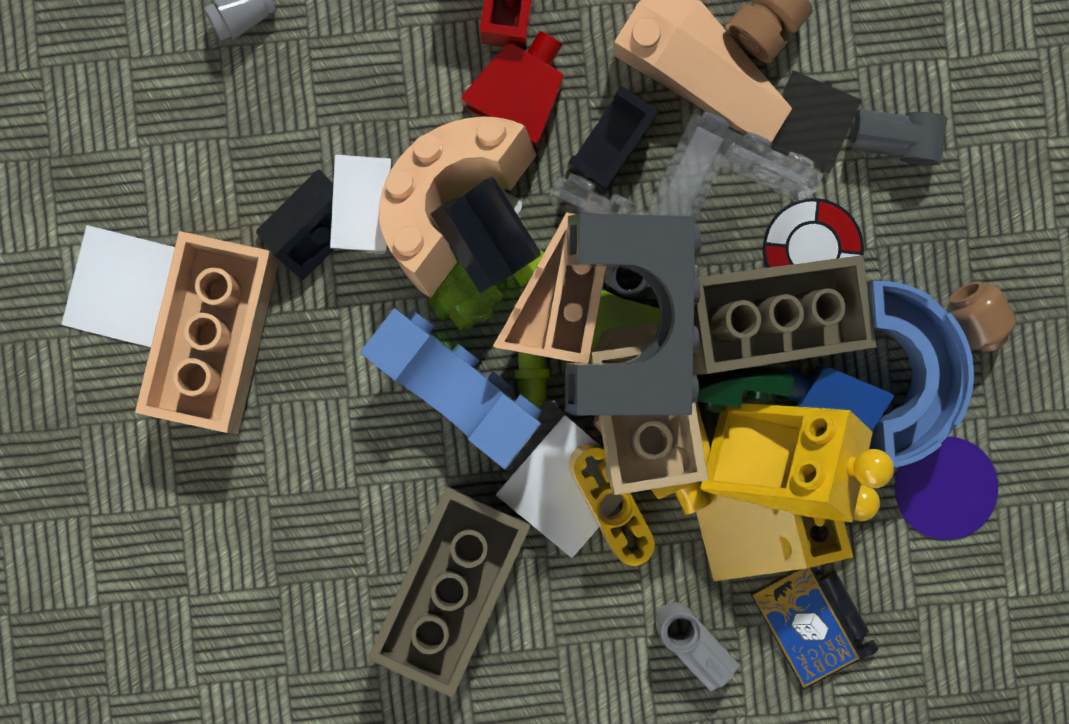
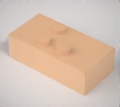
[135,231,279,434]

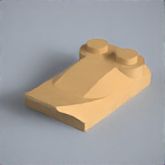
[590,323,708,495]

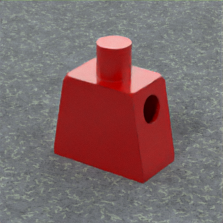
[461,31,564,151]

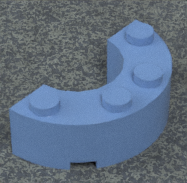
[867,281,974,467]
[359,308,542,469]

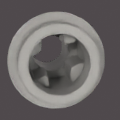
[204,0,276,42]

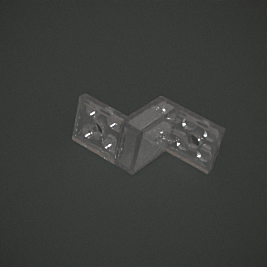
[549,112,824,218]

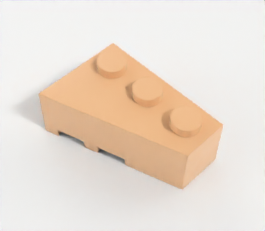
[493,212,606,363]

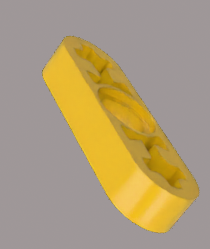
[569,443,655,566]

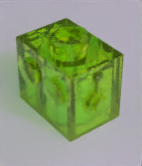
[426,253,505,331]

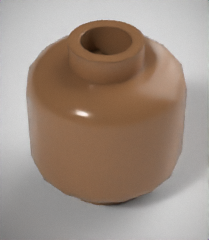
[946,281,1016,352]

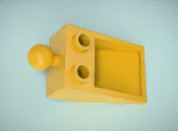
[700,403,894,522]
[696,484,880,581]

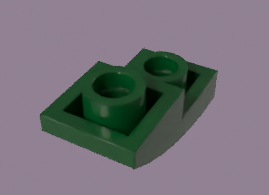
[697,367,794,412]

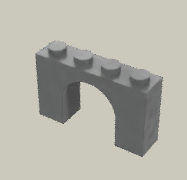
[565,213,701,415]

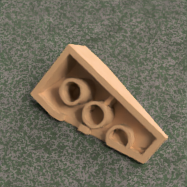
[614,0,792,148]

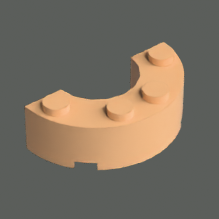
[379,117,537,298]

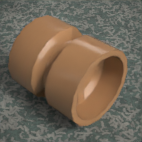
[725,0,813,64]

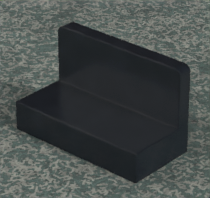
[256,170,334,281]
[431,177,541,294]

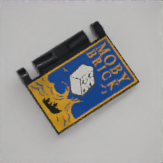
[750,563,879,690]

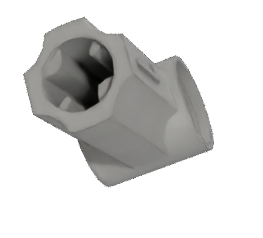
[655,602,740,692]

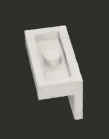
[330,155,391,254]

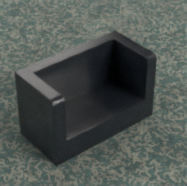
[567,86,659,195]

